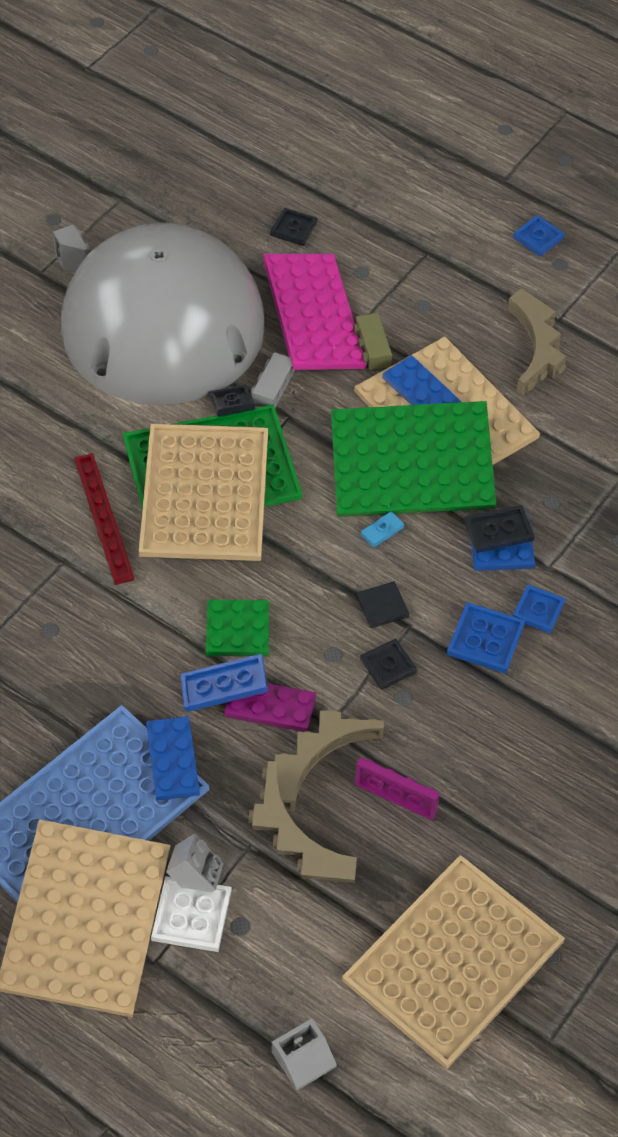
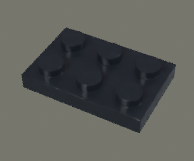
[464,505,535,553]

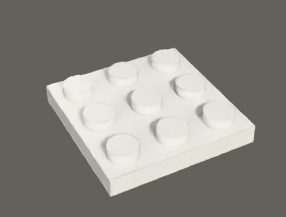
[151,876,232,952]

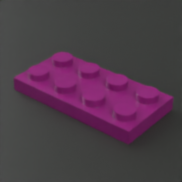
[225,684,316,732]
[355,757,440,821]

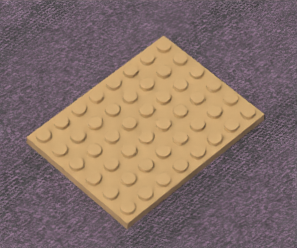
[354,337,540,465]
[139,424,268,561]
[0,819,170,1018]
[342,855,565,1069]

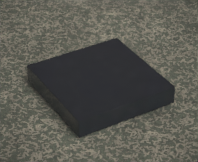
[270,207,318,246]
[209,385,255,417]
[356,581,409,628]
[360,638,417,690]

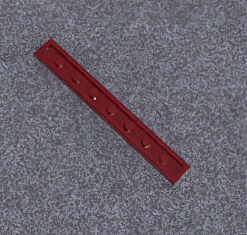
[74,453,134,585]

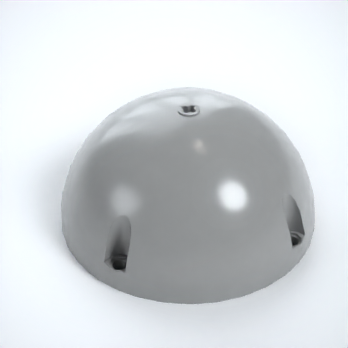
[61,223,265,405]

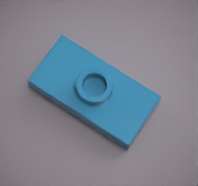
[360,512,404,548]

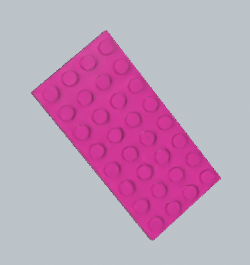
[262,254,367,370]

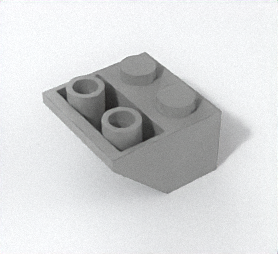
[53,225,91,272]
[166,834,224,892]
[272,1018,337,1091]

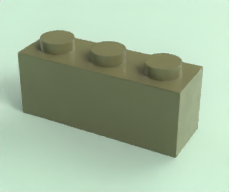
[353,313,392,371]

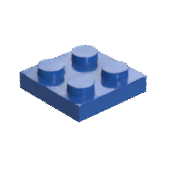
[513,215,565,257]
[513,584,566,634]

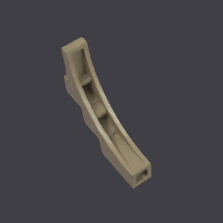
[508,288,566,395]
[275,710,384,811]
[249,761,357,884]

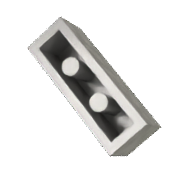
[250,352,295,408]

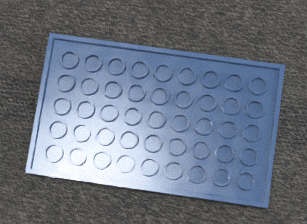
[0,705,209,903]

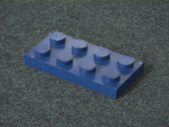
[382,355,462,405]
[181,654,268,712]
[146,716,200,801]

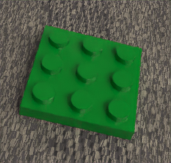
[206,599,269,657]

